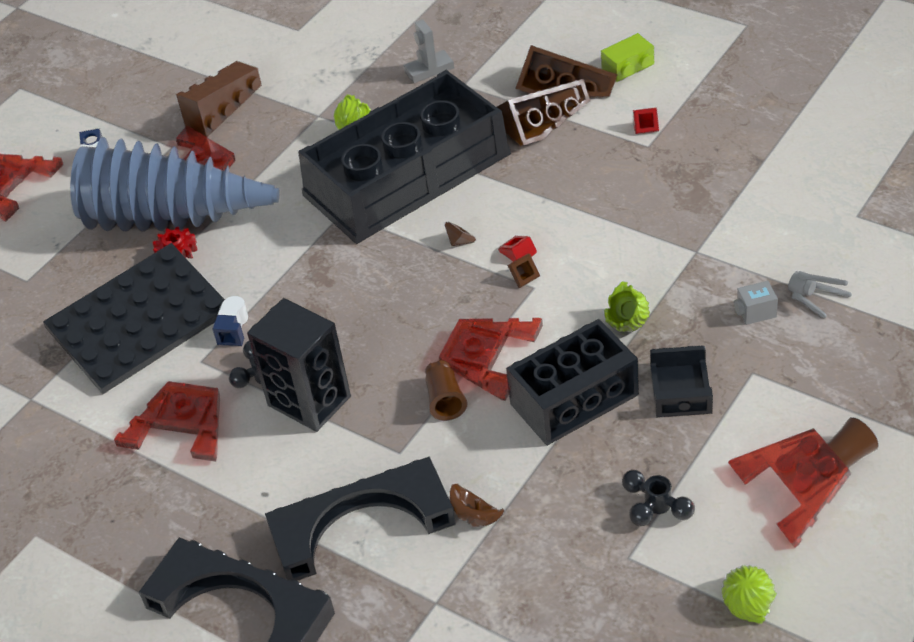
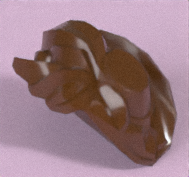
[450,483,505,527]

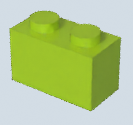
[601,33,654,82]

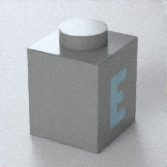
[734,281,778,325]

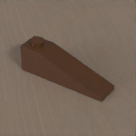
[515,45,618,97]
[496,79,590,146]

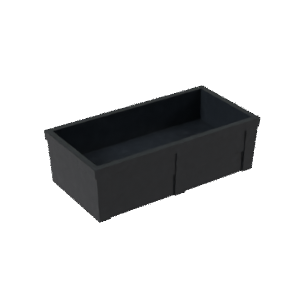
[298,70,511,245]

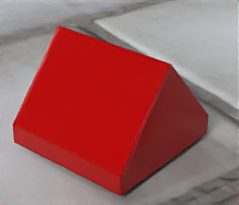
[633,107,659,134]

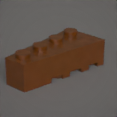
[176,61,262,137]

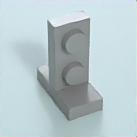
[404,19,454,83]

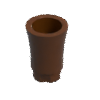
[425,360,468,421]
[812,417,879,480]

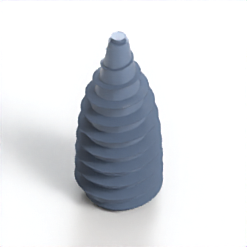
[70,137,280,232]

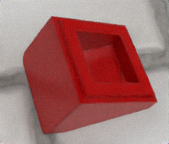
[498,235,537,262]

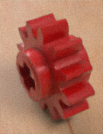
[152,226,198,259]

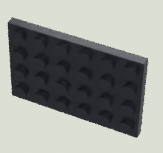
[43,243,225,394]

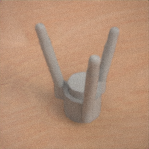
[788,271,852,318]

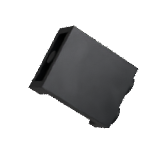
[650,345,713,418]

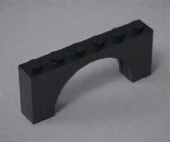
[265,456,456,581]
[139,537,335,642]

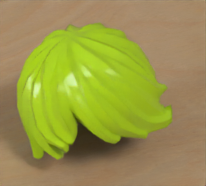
[334,94,371,130]
[604,281,650,332]
[722,565,777,624]

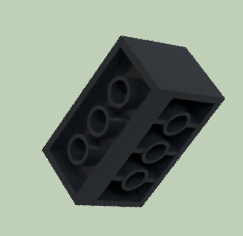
[247,298,351,432]
[506,319,639,446]

